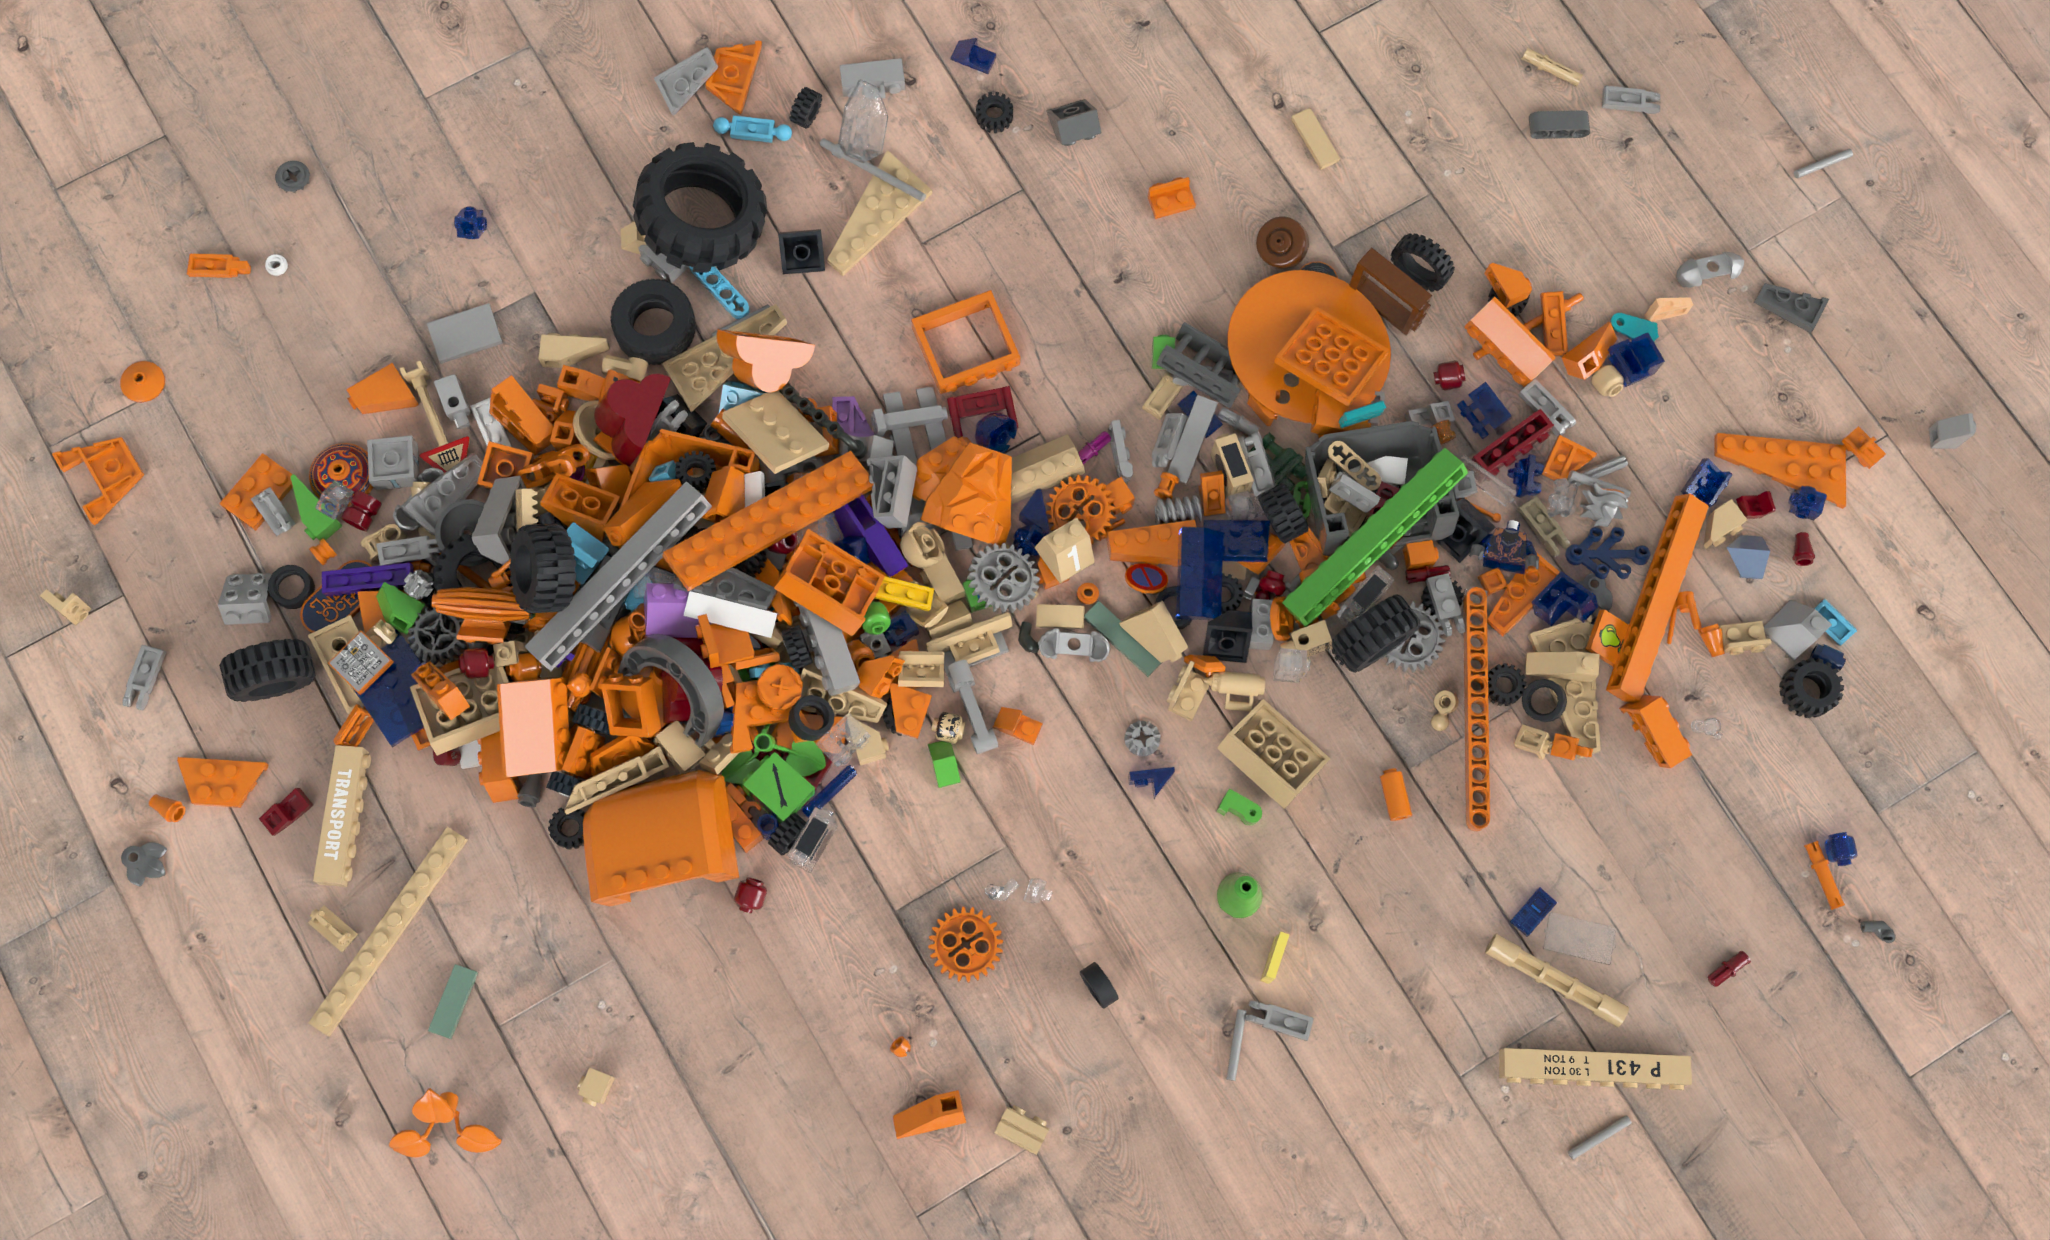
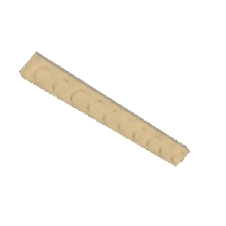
[308,826,468,1037]

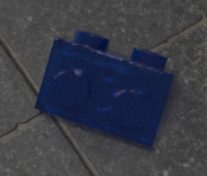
[1681,458,1733,508]

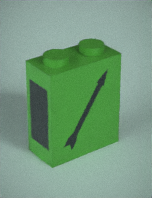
[743,752,815,824]

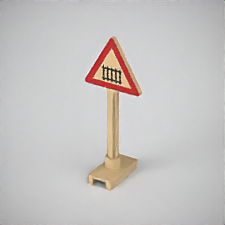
[399,361,470,473]

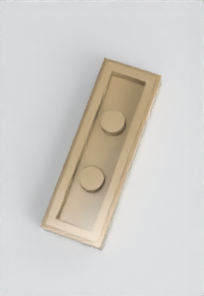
[1291,108,1340,170]

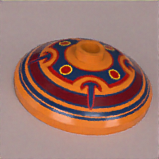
[309,443,373,507]

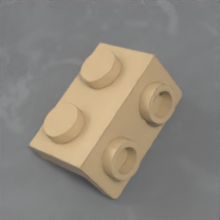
[898,651,944,687]

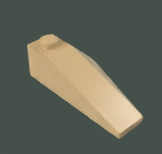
[799,655,887,723]

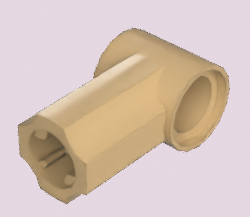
[602,355,648,382]

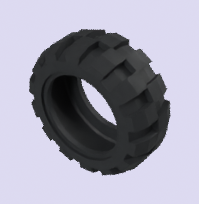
[632,142,767,273]

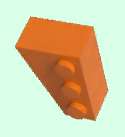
[489,375,554,456]

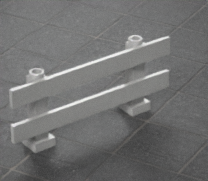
[871,387,973,551]

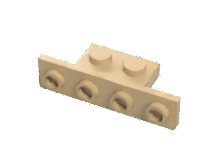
[925,612,1013,664]

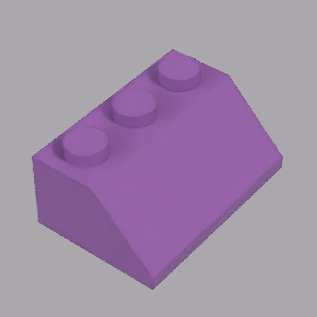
[644,583,714,638]

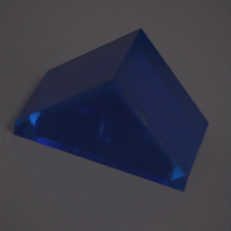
[1019,489,1049,537]

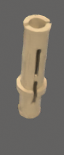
[1521,48,1583,87]

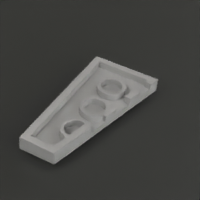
[401,454,483,535]

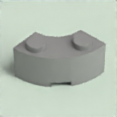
[834,435,894,470]

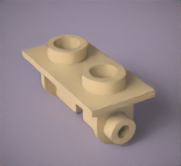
[308,905,358,952]

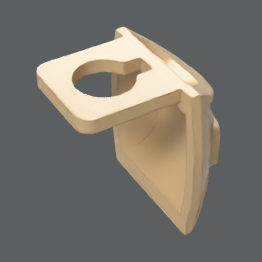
[905,580,948,628]

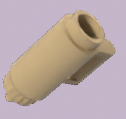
[1203,671,1265,712]

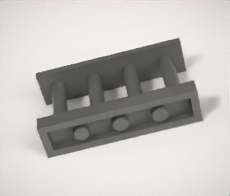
[1156,322,1241,408]

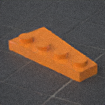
[1487,548,1564,636]

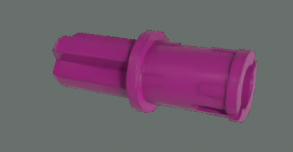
[1078,431,1112,465]

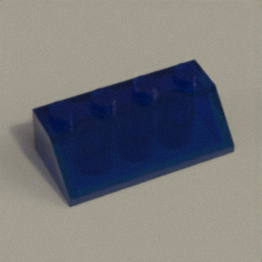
[1176,527,1224,620]

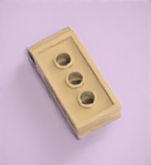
[308,615,397,725]

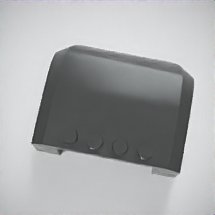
[1305,421,1459,556]

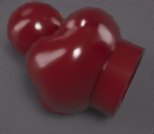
[1254,570,1286,600]

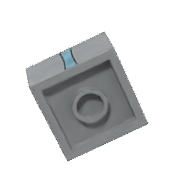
[367,435,420,490]

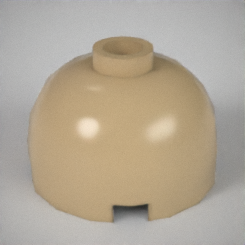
[900,522,945,568]

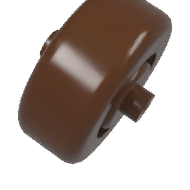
[1256,216,1309,269]

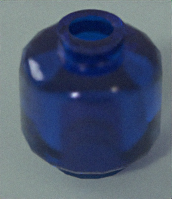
[1824,832,1858,867]

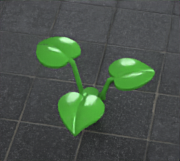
[721,724,826,784]

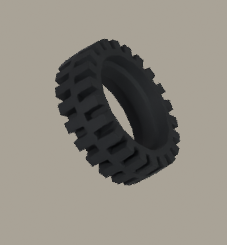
[1391,233,1455,292]

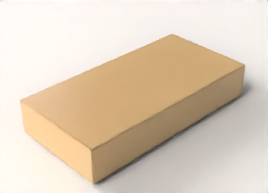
[1142,373,1183,420]

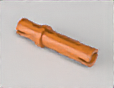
[1804,841,1845,910]

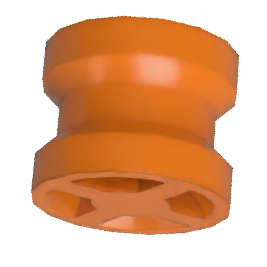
[309,538,337,566]

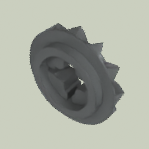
[275,161,311,193]

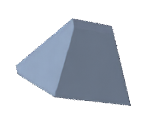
[1727,535,1770,579]

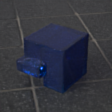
[1608,332,1665,387]

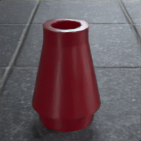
[1792,532,1815,566]

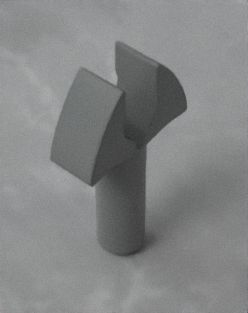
[1243,567,1266,600]

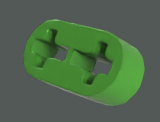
[1292,481,1311,520]

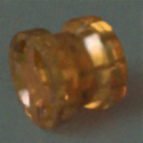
[1430,420,1457,445]

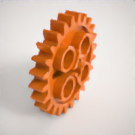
[1045,475,1117,545]
[928,906,1003,983]

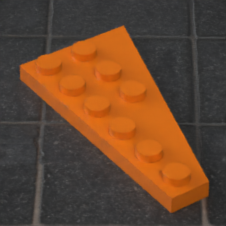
[1714,433,1846,509]

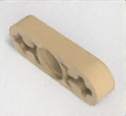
[1327,441,1381,491]

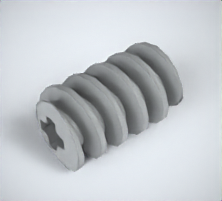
[1155,495,1202,525]

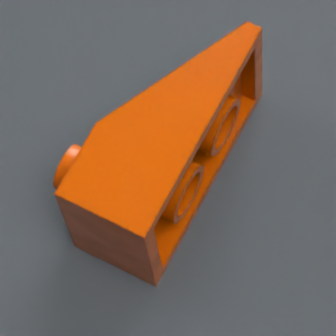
[540,473,620,542]

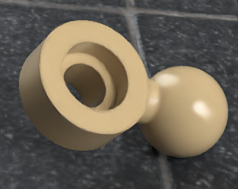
[1431,690,1459,731]

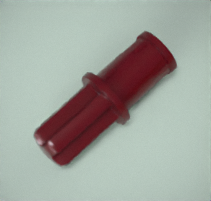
[1405,565,1451,584]
[1707,951,1751,987]

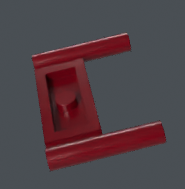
[947,386,1019,439]

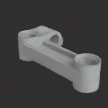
[947,660,999,755]

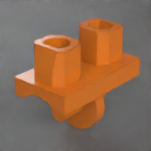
[1842,426,1886,469]

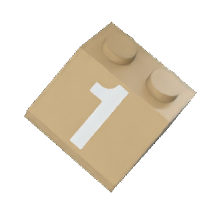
[1035,518,1094,583]

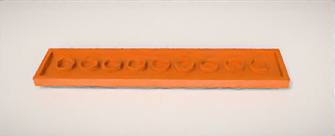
[663,451,876,591]

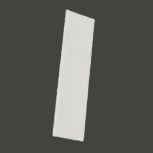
[684,591,777,638]

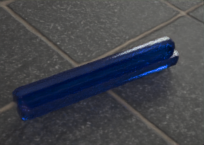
[802,765,857,819]

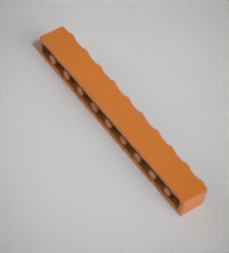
[1606,494,1709,702]

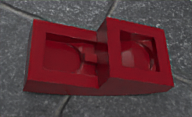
[259,788,313,836]

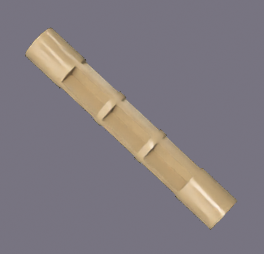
[1485,933,1629,1027]

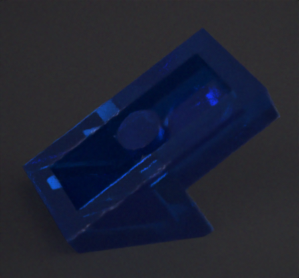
[950,38,996,74]
[1128,767,1175,800]

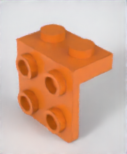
[695,614,754,668]

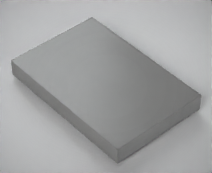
[427,303,503,364]

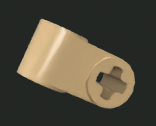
[360,524,407,563]

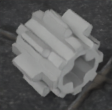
[404,570,434,600]

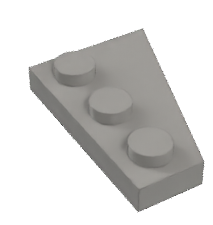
[654,47,718,115]

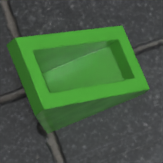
[928,741,961,788]

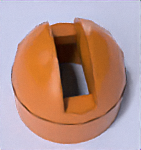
[890,1036,911,1057]

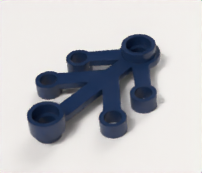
[1565,527,1651,579]

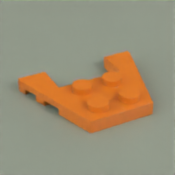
[52,437,144,525]
[730,680,813,754]

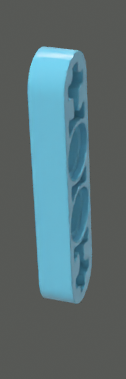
[689,266,750,320]

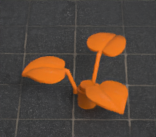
[389,1088,502,1158]

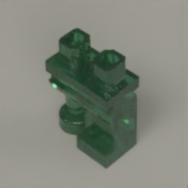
[1249,432,1306,491]

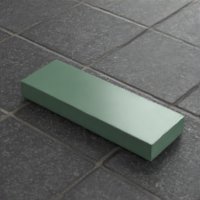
[428,964,479,1039]

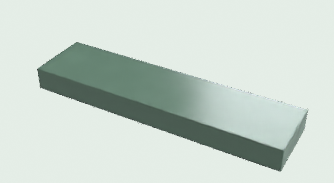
[1084,601,1163,677]

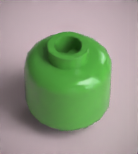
[862,601,891,635]

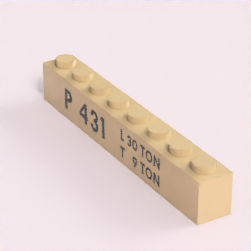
[1499,1048,1692,1090]

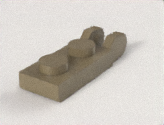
[1517,496,1571,556]

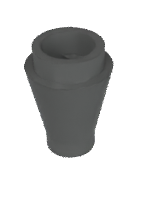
[517,773,542,808]

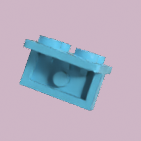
[566,522,609,584]

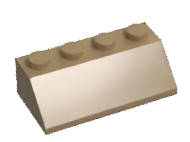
[1011,434,1085,505]

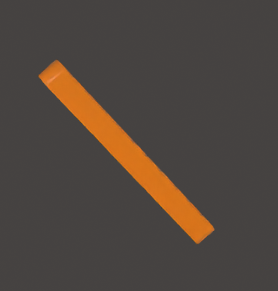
[1463,587,1490,832]

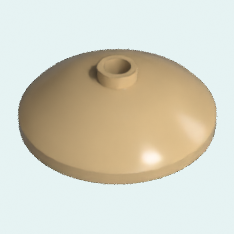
[573,401,615,460]

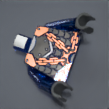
[1469,520,1539,574]

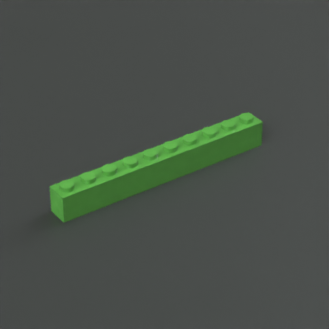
[1282,448,1468,627]

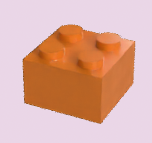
[477,441,535,489]

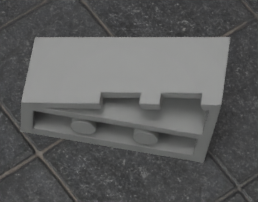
[867,455,917,529]

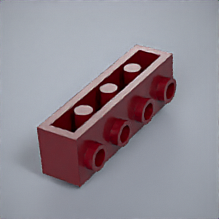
[1468,409,1554,482]

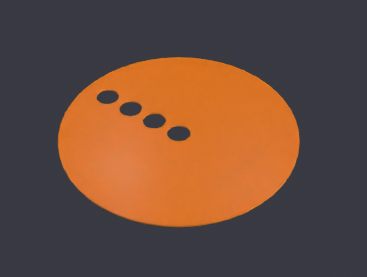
[1228,270,1391,423]

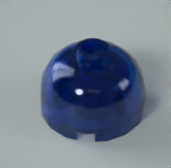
[975,413,1017,454]

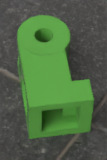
[1216,789,1262,826]

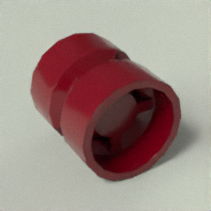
[341,490,382,532]

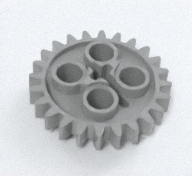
[967,543,1040,614]
[1380,601,1445,673]

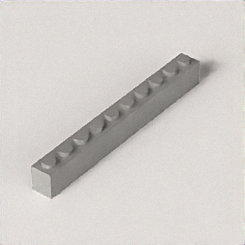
[524,482,712,671]

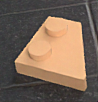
[1644,297,1693,322]

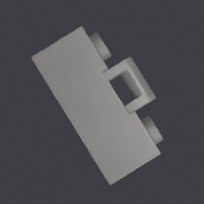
[840,58,905,101]

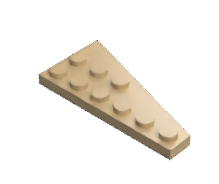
[662,304,787,412]

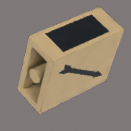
[1210,433,1254,501]

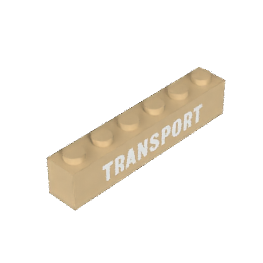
[313,745,371,887]

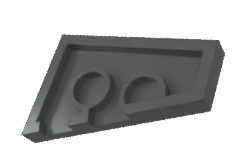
[1754,283,1829,333]

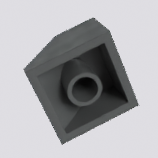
[1046,99,1102,146]

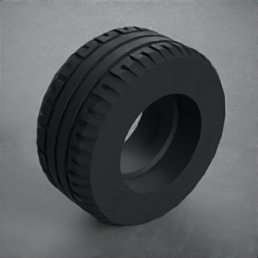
[610,279,696,365]

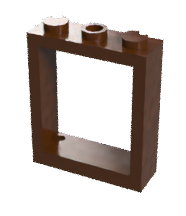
[1349,247,1433,336]

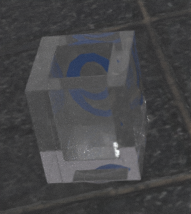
[315,480,354,520]

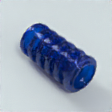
[757,814,779,840]

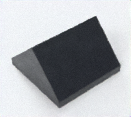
[778,229,825,275]

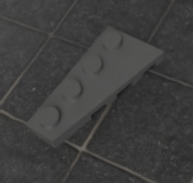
[673,567,777,611]

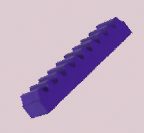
[322,563,414,597]

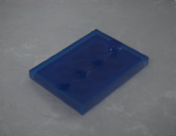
[354,636,424,748]

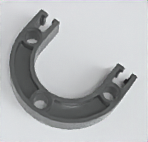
[617,634,724,748]

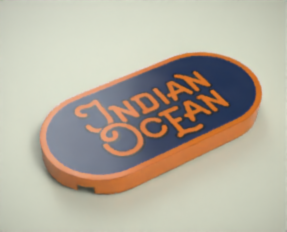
[300,560,372,633]

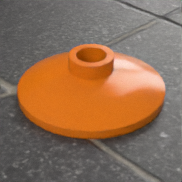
[120,361,165,403]

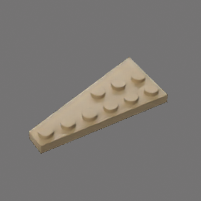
[828,150,932,276]
[1528,614,1601,759]

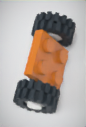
[546,704,610,798]

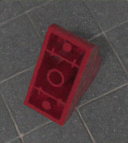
[594,374,671,467]
[662,637,723,723]

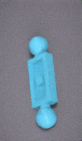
[713,115,792,143]

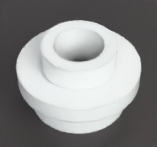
[265,255,288,276]

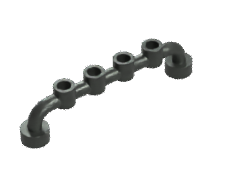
[779,382,867,459]

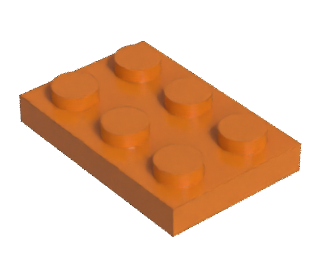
[219,453,293,531]

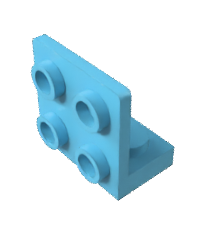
[718,380,767,414]

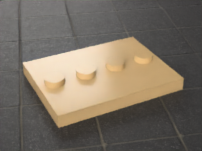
[722,391,829,474]

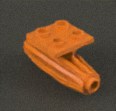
[432,587,532,644]
[561,631,622,712]

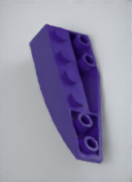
[823,457,908,577]

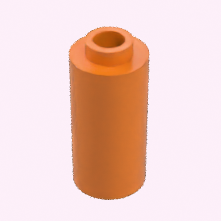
[1380,768,1413,821]

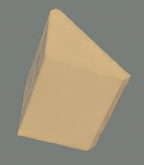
[925,600,974,640]

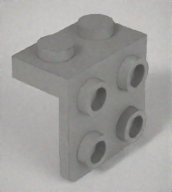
[218,573,272,625]

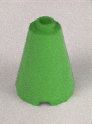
[1217,872,1263,918]

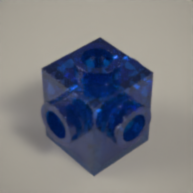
[454,206,487,239]
[1788,486,1827,521]
[1012,524,1048,558]

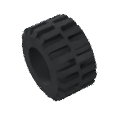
[1258,483,1308,544]
[1779,658,1844,718]

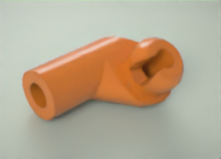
[532,398,558,424]

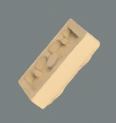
[40,589,91,626]
[1719,621,1771,655]

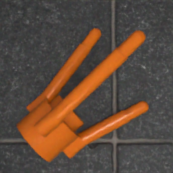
[488,559,513,592]
[1667,591,1702,644]

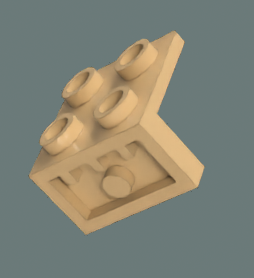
[1166,661,1209,721]

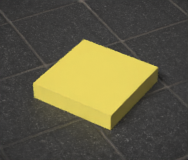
[1260,932,1289,984]

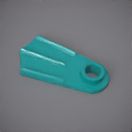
[1610,313,1659,348]

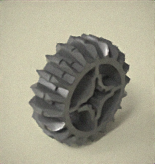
[408,607,468,665]

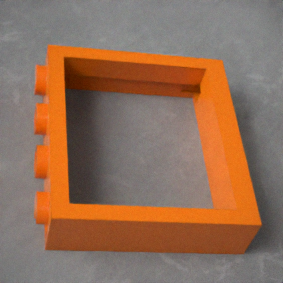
[911,290,1020,394]

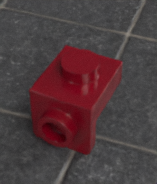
[1736,491,1776,519]

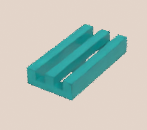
[1338,400,1386,429]

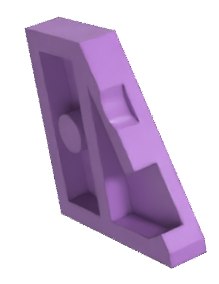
[832,396,874,437]

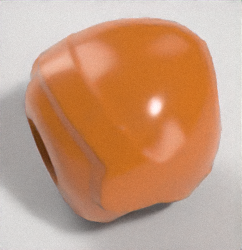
[567,672,593,698]

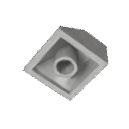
[1764,600,1832,661]

